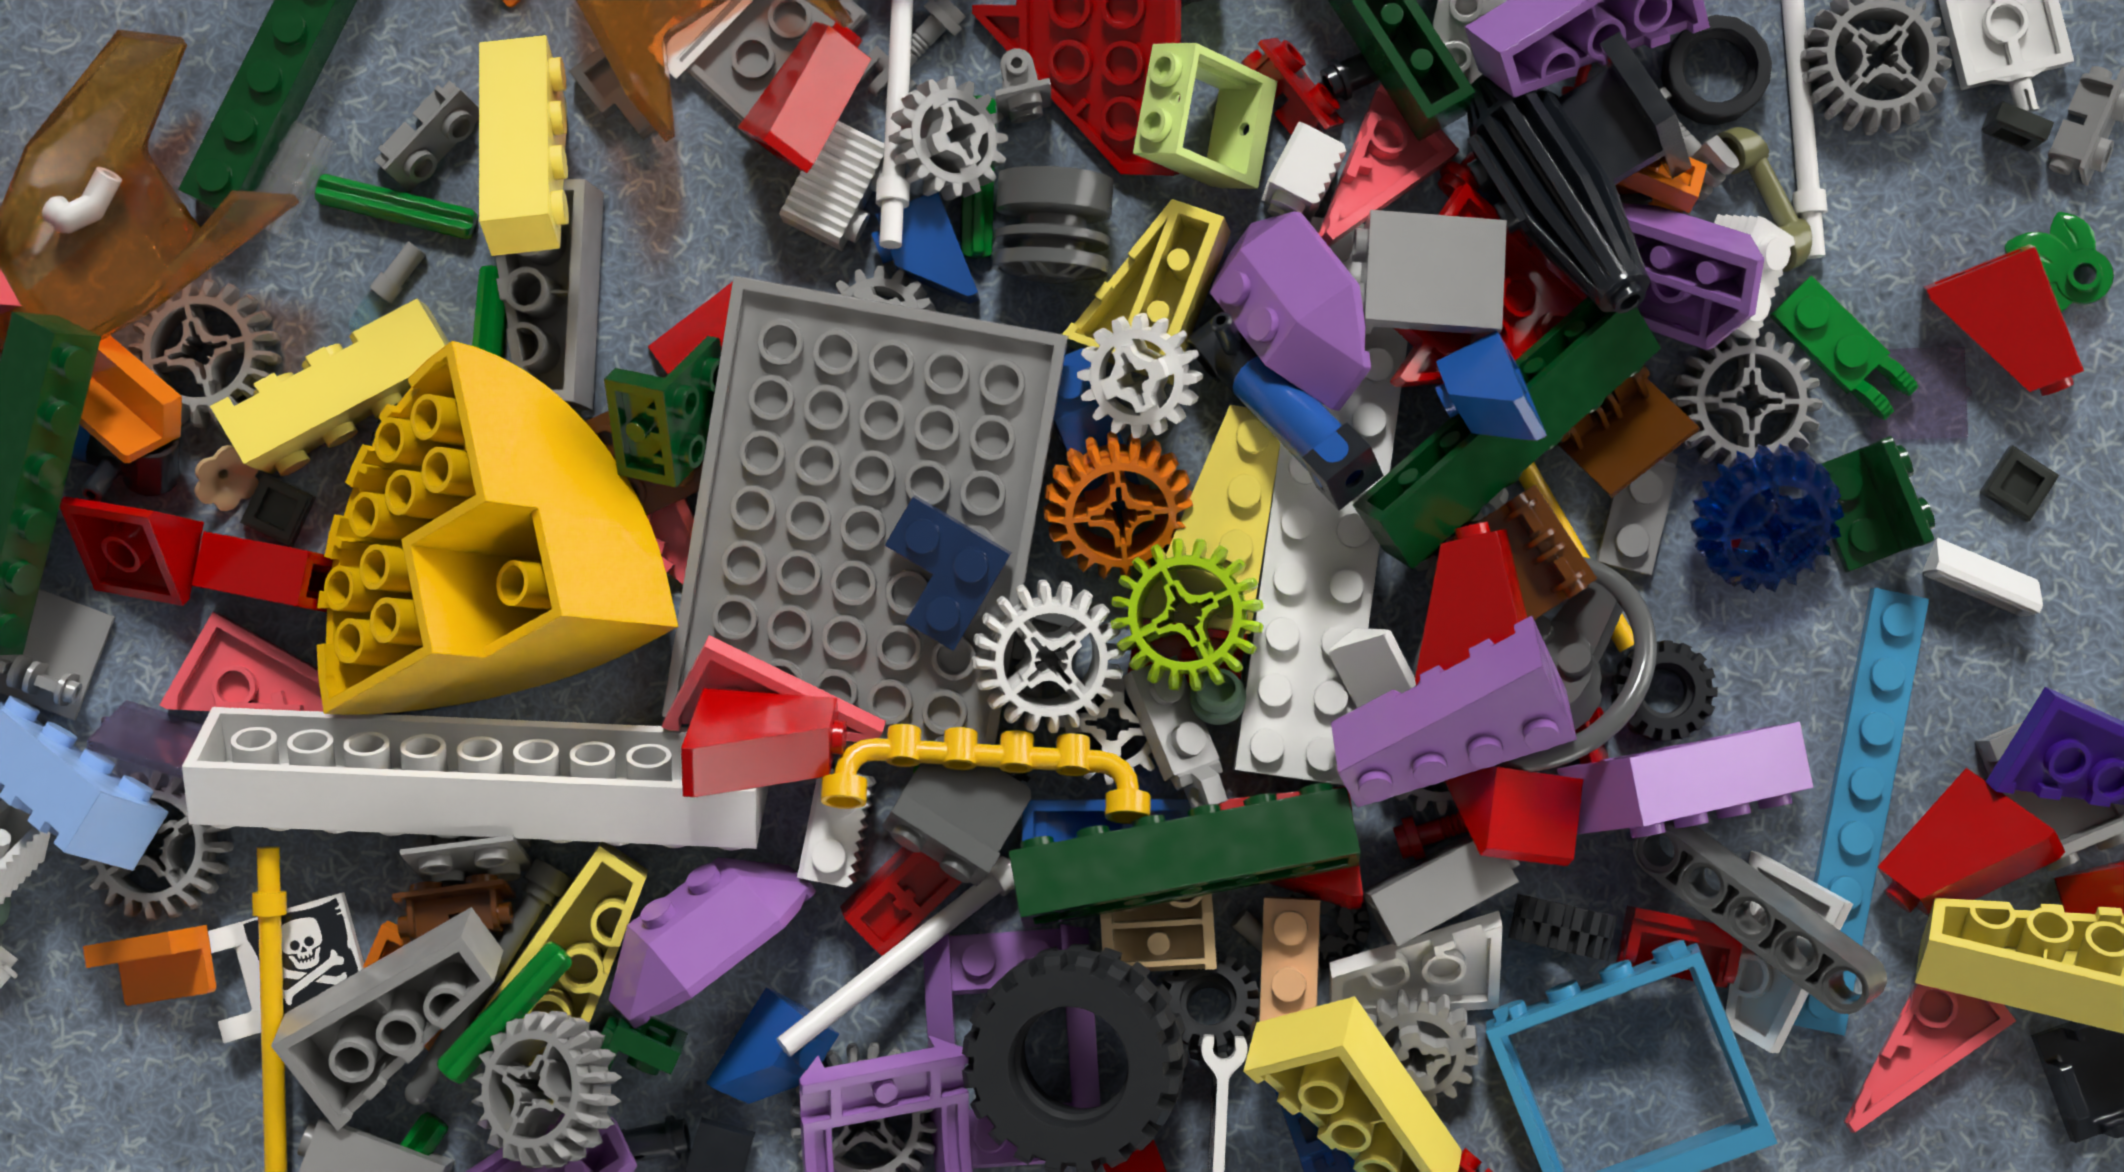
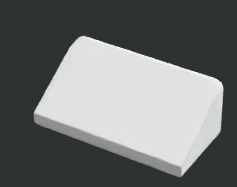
[1922,538,2043,617]
[1329,628,1416,708]

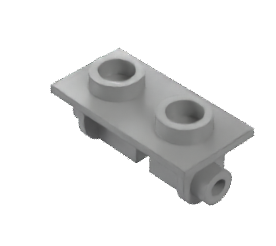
[995,49,1051,123]
[2048,66,2124,186]
[374,81,479,193]

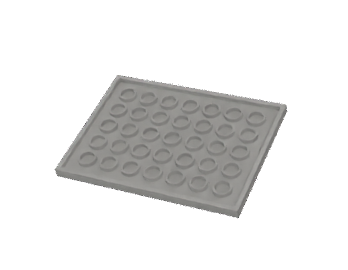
[662,276,1069,750]

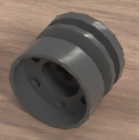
[992,166,1114,284]

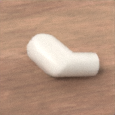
[42,167,122,234]

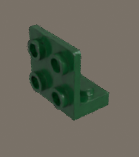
[604,336,721,487]
[1804,436,1935,573]
[601,1015,688,1075]

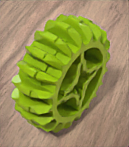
[1111,538,1265,692]

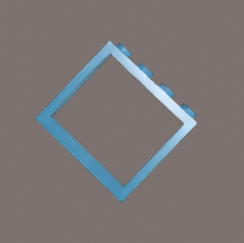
[1486,940,1778,1172]

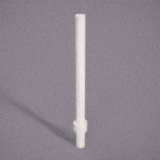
[876,0,914,249]
[1781,0,1828,259]
[776,856,1015,1057]

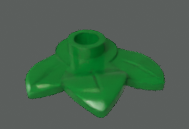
[2005,212,2114,313]

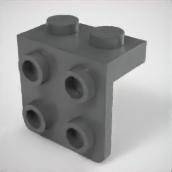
[881,736,1031,886]

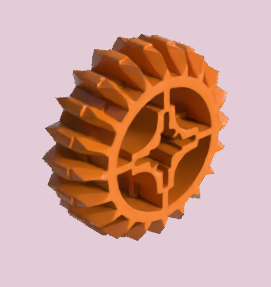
[1043,431,1193,579]

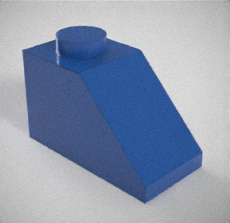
[871,192,980,304]
[1435,331,1547,441]
[706,987,839,1104]

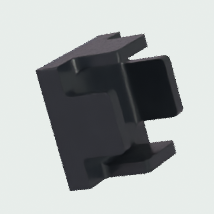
[2031,1021,2124,1143]

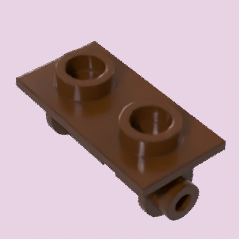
[392,874,516,941]

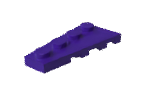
[1986,687,2124,807]

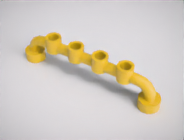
[821,724,1151,824]

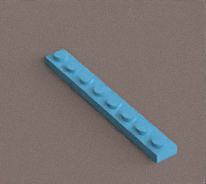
[1793,588,1929,1036]

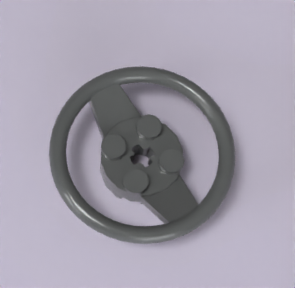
[1414,557,1657,771]

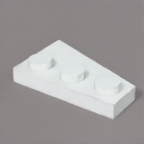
[1726,851,1853,1053]
[1329,911,1503,1016]

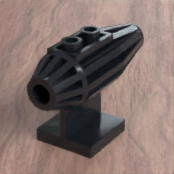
[1467,31,1692,314]

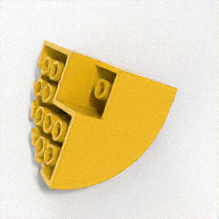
[317,341,679,715]

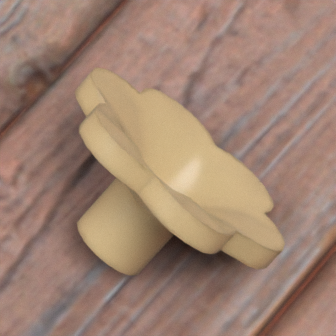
[194,445,259,511]

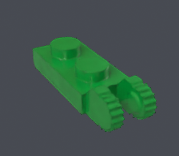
[1769,275,1919,420]

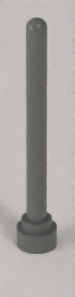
[404,858,573,1105]

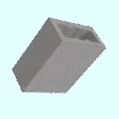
[1363,833,1520,947]

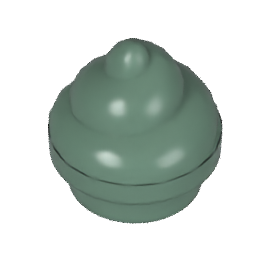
[1190,668,1246,725]

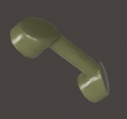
[1718,127,1812,272]

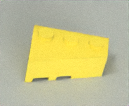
[1062,199,1231,385]

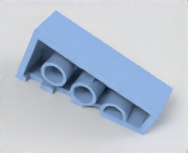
[0,695,169,871]

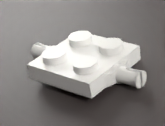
[1938,0,2074,113]

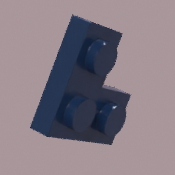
[885,495,1012,651]

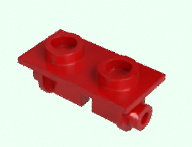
[1241,38,1345,135]

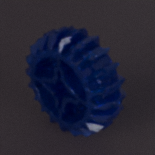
[1689,444,1845,593]

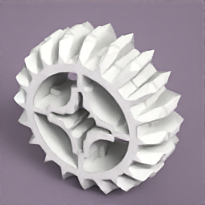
[971,580,1125,733]

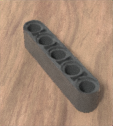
[1633,820,1887,1014]

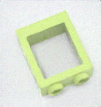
[1133,43,1278,189]

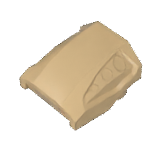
[1100,894,1217,972]

